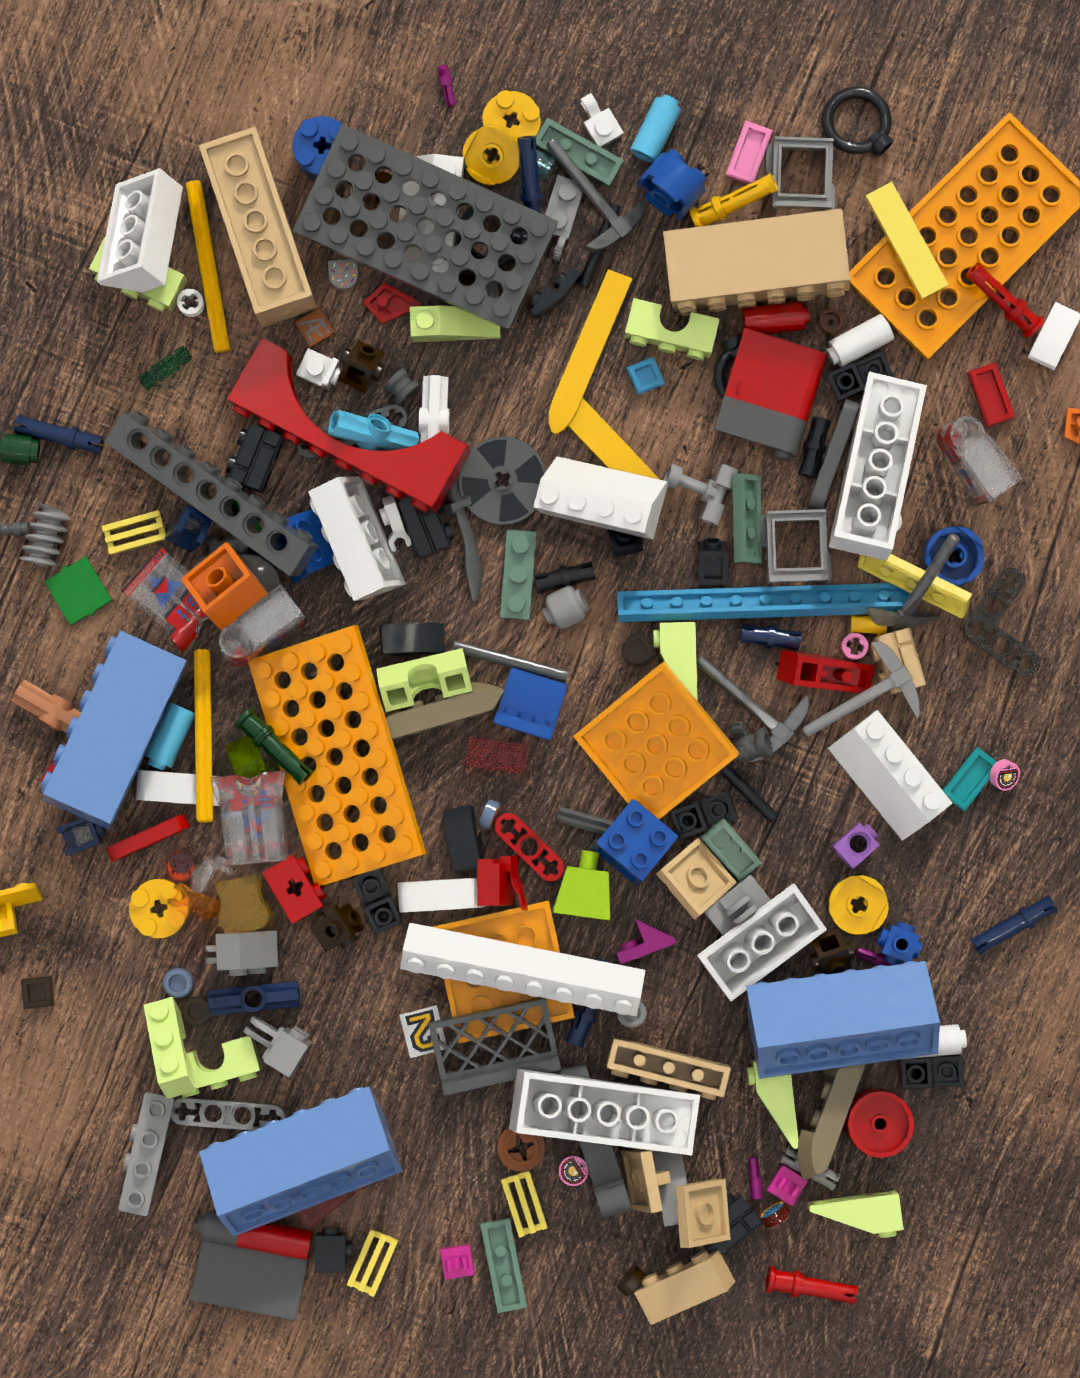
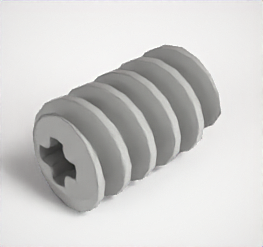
[19,503,71,568]

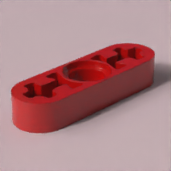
[106,813,190,862]
[495,813,564,881]

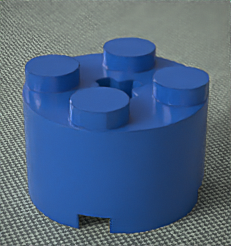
[292,116,354,181]
[637,149,706,220]
[920,526,985,587]

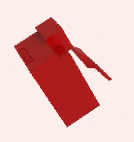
[477,856,528,910]

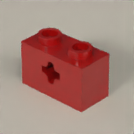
[262,854,326,924]

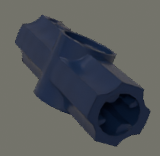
[208,981,301,1016]

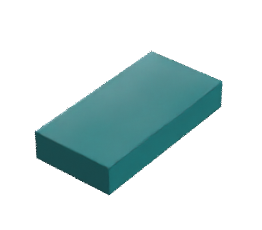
[943,747,996,812]

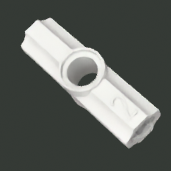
[419,375,450,443]

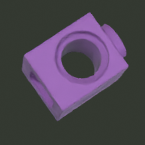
[830,823,880,869]

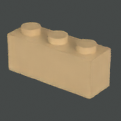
[634,1249,735,1325]

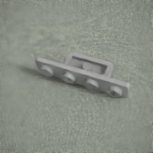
[119,1092,174,1216]

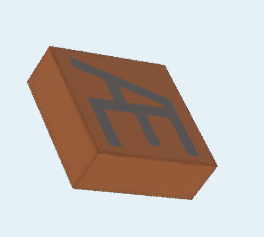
[295,307,335,349]

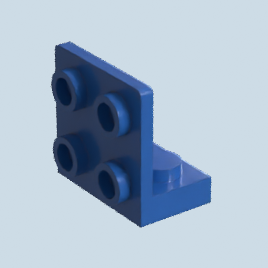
[278,509,335,584]
[493,668,567,741]
[591,799,678,886]

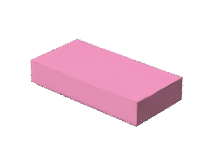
[725,120,773,185]

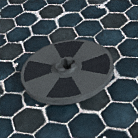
[459,437,546,525]

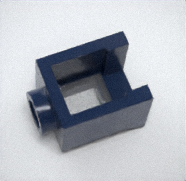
[165,505,213,553]
[56,818,106,856]

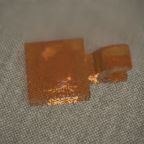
[167,884,225,920]

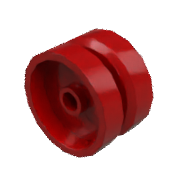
[844,1088,914,1158]

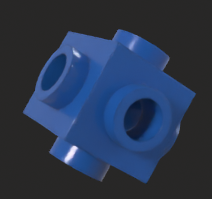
[876,921,922,965]

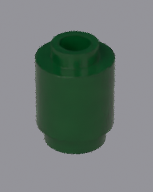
[0,433,40,466]

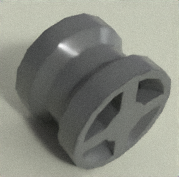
[383,368,420,406]

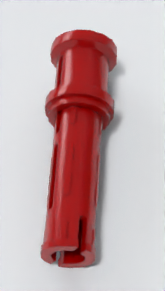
[966,262,1044,338]
[765,1266,858,1305]

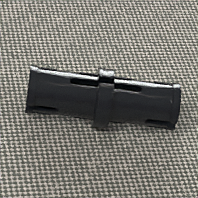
[798,417,831,478]
[534,561,596,593]

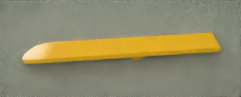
[549,269,633,434]

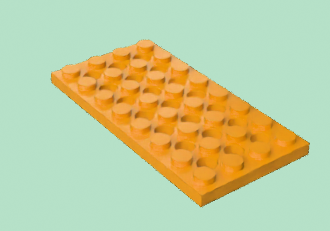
[849,112,1080,361]
[248,625,427,886]

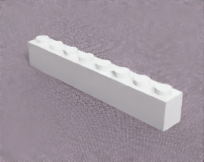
[400,923,645,1016]

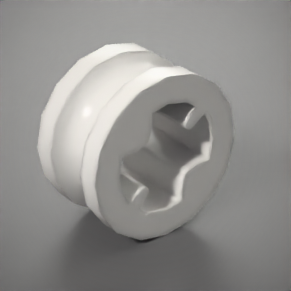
[177,289,205,317]

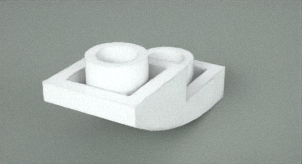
[1028,302,1080,370]

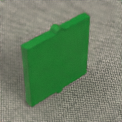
[44,556,113,626]

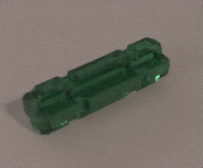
[138,346,192,390]

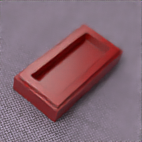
[967,362,1015,428]

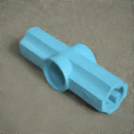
[328,410,419,451]

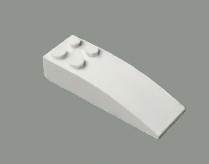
[828,372,927,561]
[509,1069,700,1155]

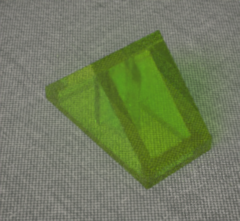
[225,735,271,798]

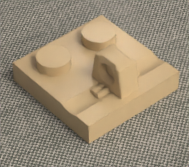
[656,837,737,920]
[620,1148,671,1213]
[675,1179,731,1248]

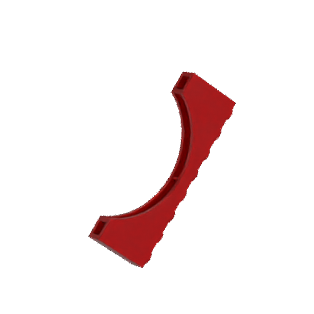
[227,338,471,513]

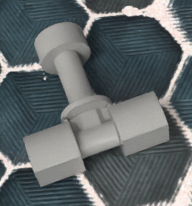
[663,463,738,526]

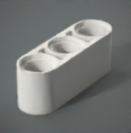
[135,770,222,806]
[397,878,485,912]

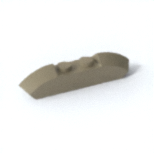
[383,682,505,741]
[798,1064,866,1180]

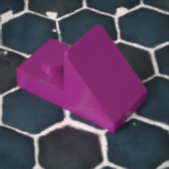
[616,919,676,965]

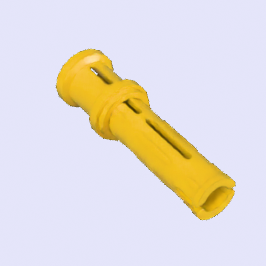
[689,173,778,227]

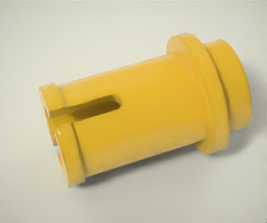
[851,615,887,636]

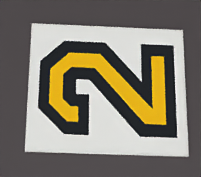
[399,1005,447,1058]

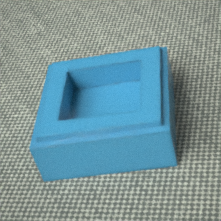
[626,356,665,396]

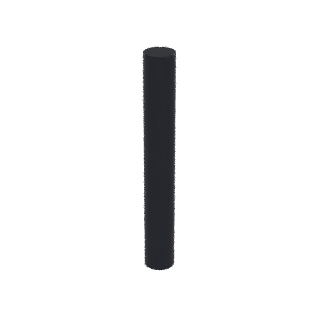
[578,203,621,289]
[719,764,779,823]

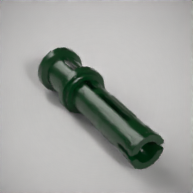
[234,707,313,785]

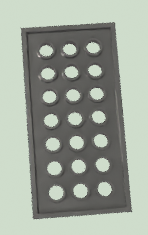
[292,124,558,331]

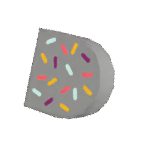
[328,259,359,291]

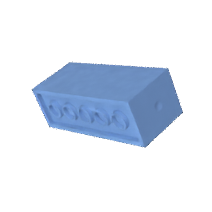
[40,630,186,831]
[746,961,940,1079]
[199,1086,403,1237]

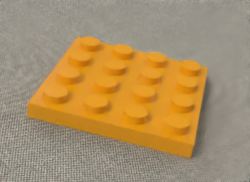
[573,661,740,819]
[433,901,575,1044]

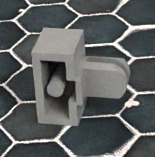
[704,874,771,936]
[205,931,278,976]
[243,1016,313,1077]

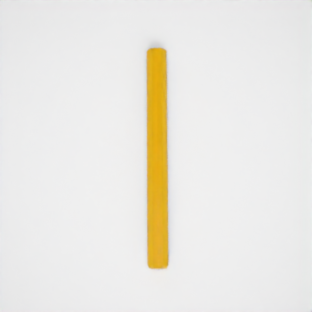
[186,180,230,353]
[194,649,213,823]

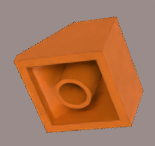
[181,542,268,632]

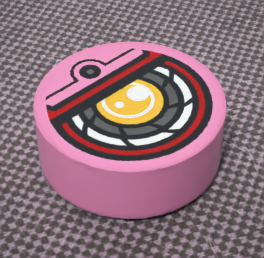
[989,759,1020,791]
[559,1155,589,1186]

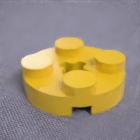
[482,90,541,138]
[463,124,520,185]
[828,875,889,935]
[129,879,190,938]

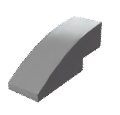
[652,1150,687,1227]

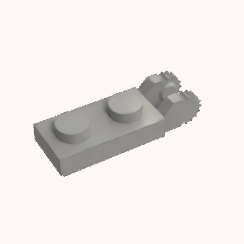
[545,175,583,261]

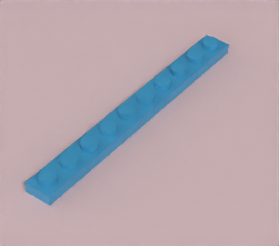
[617,583,915,622]

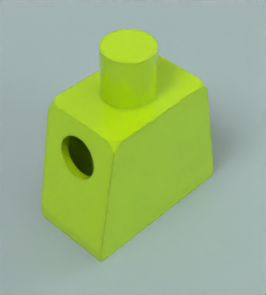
[553,850,610,921]

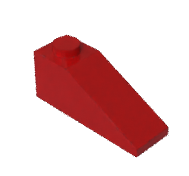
[776,650,875,693]

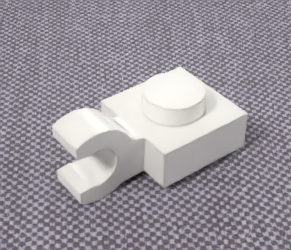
[580,93,624,148]
[379,496,411,552]

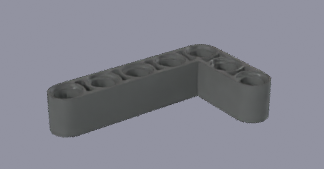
[557,1062,632,1220]

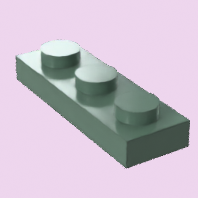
[536,118,624,188]
[732,473,762,564]
[500,530,536,621]
[480,1217,527,1313]

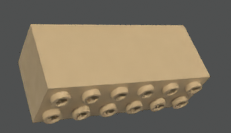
[199,126,317,327]
[663,209,850,316]

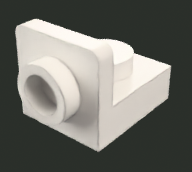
[296,348,342,391]

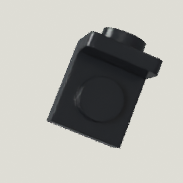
[697,538,729,585]

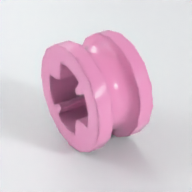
[841,633,868,660]

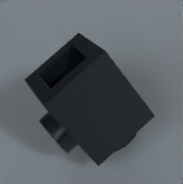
[315,1227,353,1273]

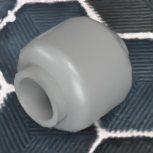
[543,586,589,629]

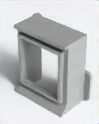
[765,136,835,213]
[761,509,832,585]

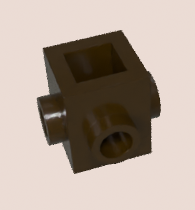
[338,340,385,393]
[310,903,365,953]
[809,928,855,975]

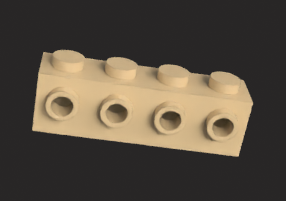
[606,1036,731,1100]

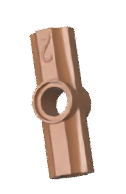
[11,679,81,734]

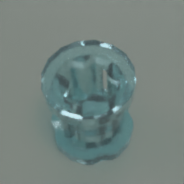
[536,146,557,181]

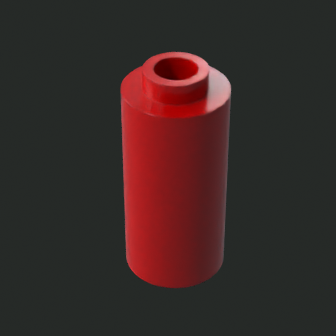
[742,301,810,335]

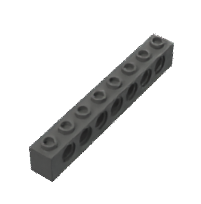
[104,411,319,576]

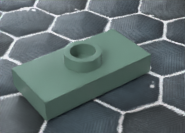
[700,818,762,882]

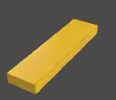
[568,398,660,480]

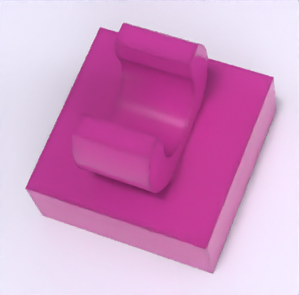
[766,1164,808,1206]
[440,1244,475,1280]

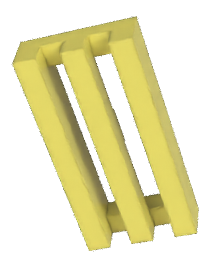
[102,510,166,555]
[501,1170,548,1238]
[347,1228,398,1297]

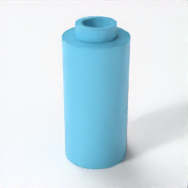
[630,95,681,163]
[145,702,195,771]

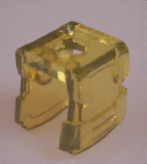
[215,873,274,934]

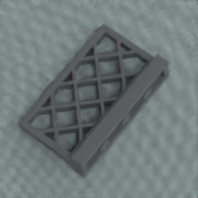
[428,997,561,1096]

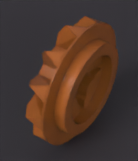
[497,1127,545,1172]

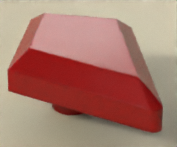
[362,283,422,325]

